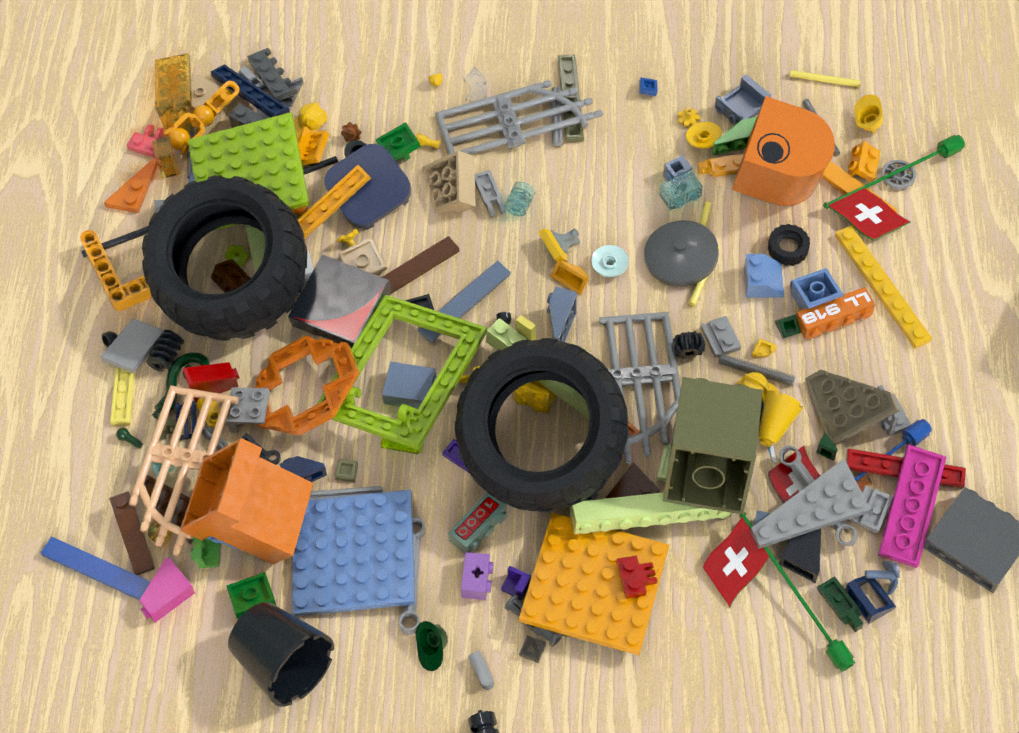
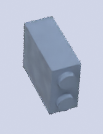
[382,362,437,409]

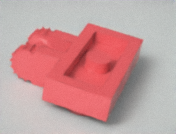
[127,124,167,159]

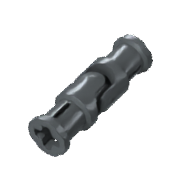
[505,594,563,647]

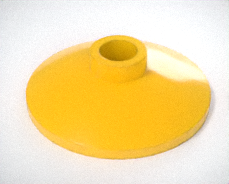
[686,122,722,148]

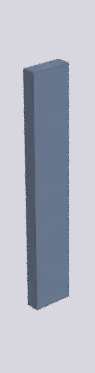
[418,260,511,344]

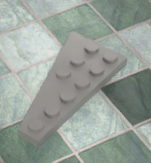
[750,459,870,549]

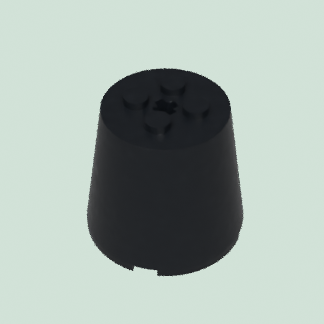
[228,602,334,707]

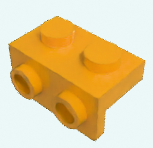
[298,126,329,165]
[848,141,881,182]

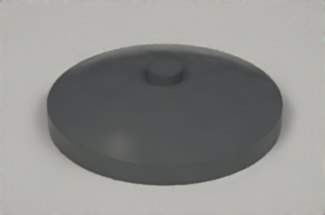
[644,220,719,286]

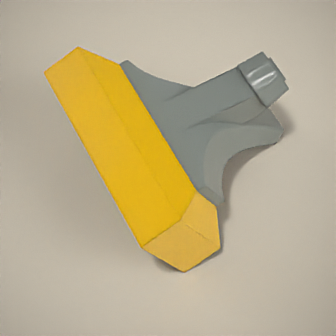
[538,228,580,262]

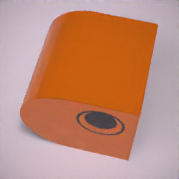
[732,96,835,206]

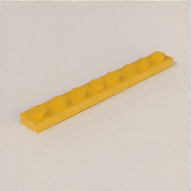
[835,225,932,349]

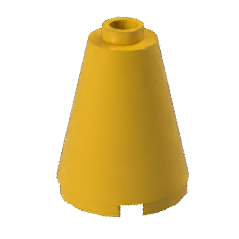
[758,390,803,448]

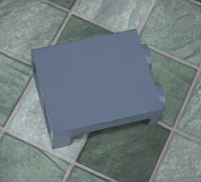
[715,74,771,125]

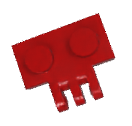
[616,555,658,599]

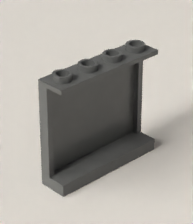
[923,487,1019,593]

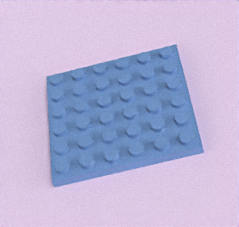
[292,489,415,616]

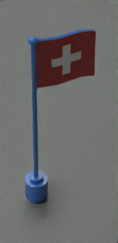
[769,419,932,503]

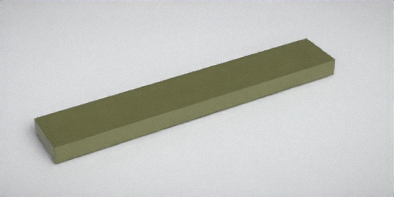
[558,55,584,143]

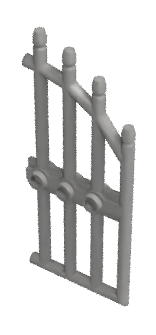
[435,80,603,155]
[599,312,681,464]

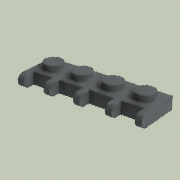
[247,48,298,101]

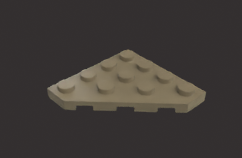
[805,370,900,445]

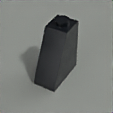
[779,529,821,583]

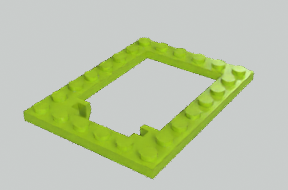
[316,295,487,450]

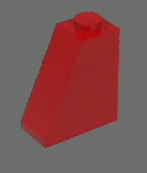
[183,362,240,403]

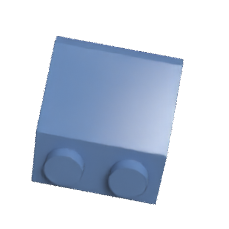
[744,254,784,298]
[792,268,843,309]

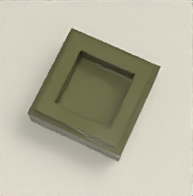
[334,459,358,482]

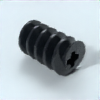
[146,329,184,372]

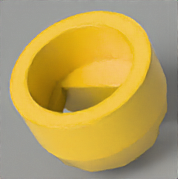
[428,73,443,87]

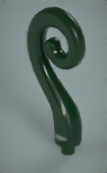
[152,352,210,420]

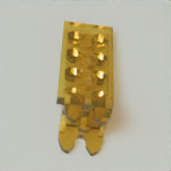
[155,53,192,133]

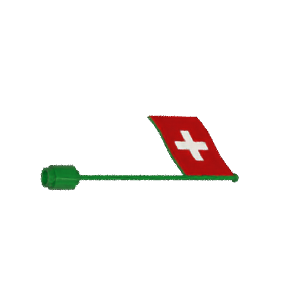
[823,135,965,241]
[703,512,855,672]

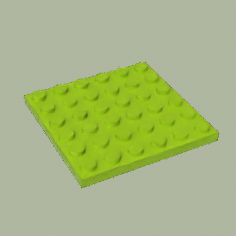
[188,112,310,231]

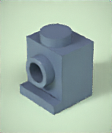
[663,155,692,185]

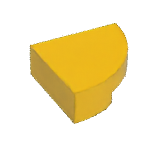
[752,338,777,358]

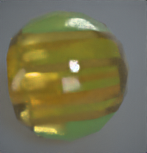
[148,521,173,545]

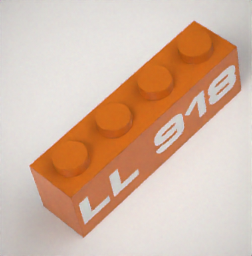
[796,287,875,339]

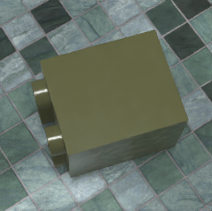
[663,377,763,515]

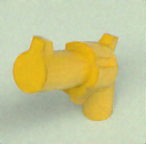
[415,131,441,149]

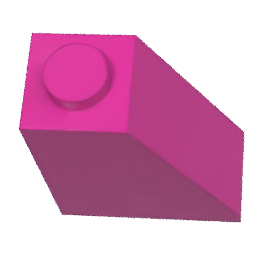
[139,557,195,623]

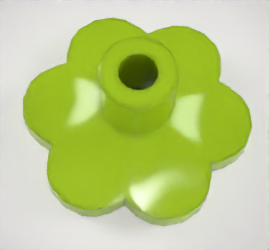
[225,245,248,266]

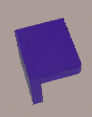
[501,566,531,600]

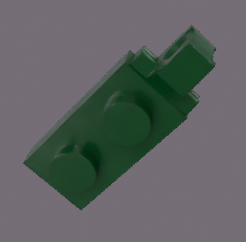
[817,576,864,632]

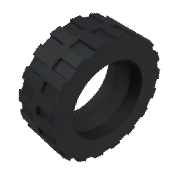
[768,224,810,266]

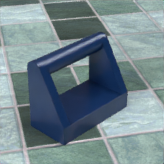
[845,576,896,624]

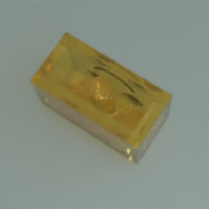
[152,137,180,179]

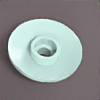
[592,245,629,277]

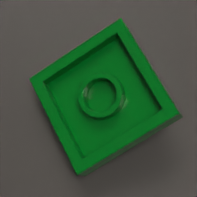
[375,122,421,161]
[226,572,276,619]

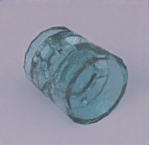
[504,182,536,216]

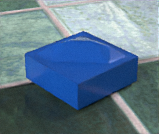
[639,77,658,96]

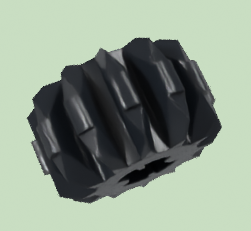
[672,331,705,358]

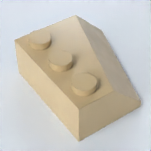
[422,151,476,213]

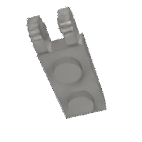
[475,170,506,217]

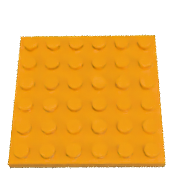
[519,513,670,656]

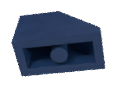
[279,456,327,482]

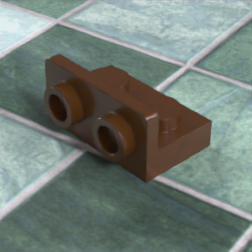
[211,259,251,293]

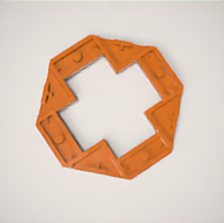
[254,336,360,436]

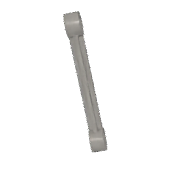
[779,446,858,546]
[399,517,425,635]

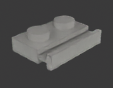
[700,316,741,358]
[850,485,893,534]

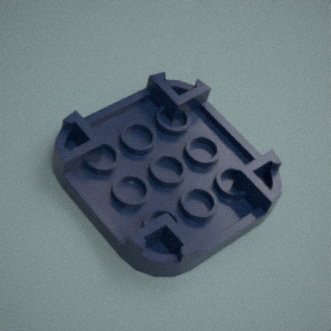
[324,144,412,229]

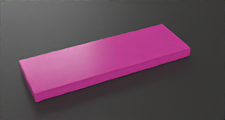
[878,444,946,568]

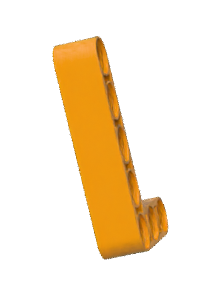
[80,230,152,311]

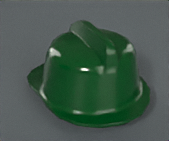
[415,621,448,671]

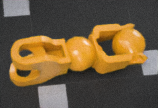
[163,81,239,155]

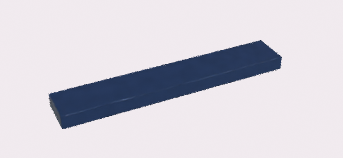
[211,64,290,117]

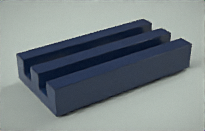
[175,401,196,440]

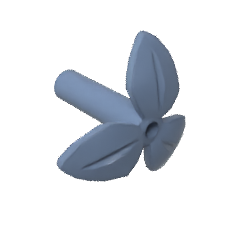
[864,561,900,595]

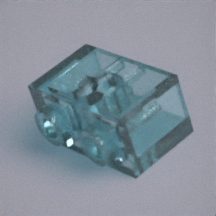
[659,170,703,211]

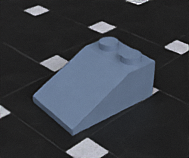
[547,286,577,342]

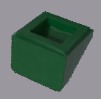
[775,315,801,339]
[817,433,838,461]

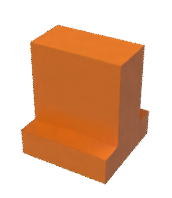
[180,438,314,564]

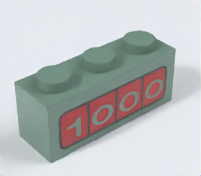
[448,493,507,553]

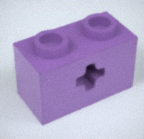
[461,552,494,600]

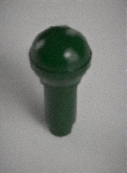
[116,427,143,449]

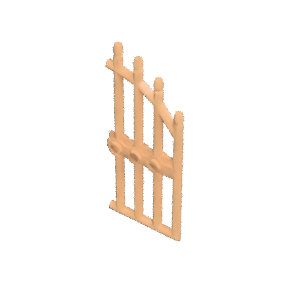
[129,385,239,556]

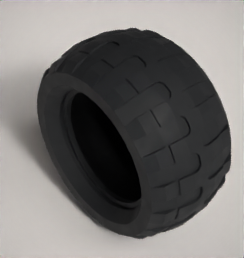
[142,175,308,341]
[454,338,628,512]

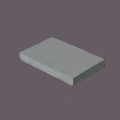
[101,318,164,374]

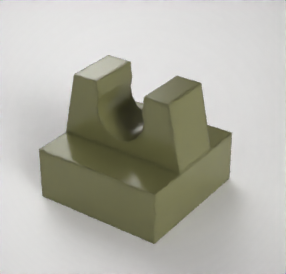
[158,413,176,440]

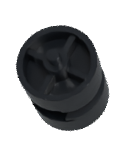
[468,710,500,733]

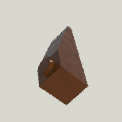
[109,491,155,575]

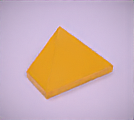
[550,260,590,295]

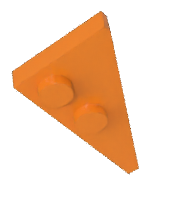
[104,158,159,213]

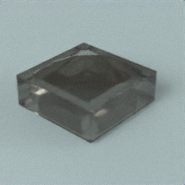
[519,635,546,663]

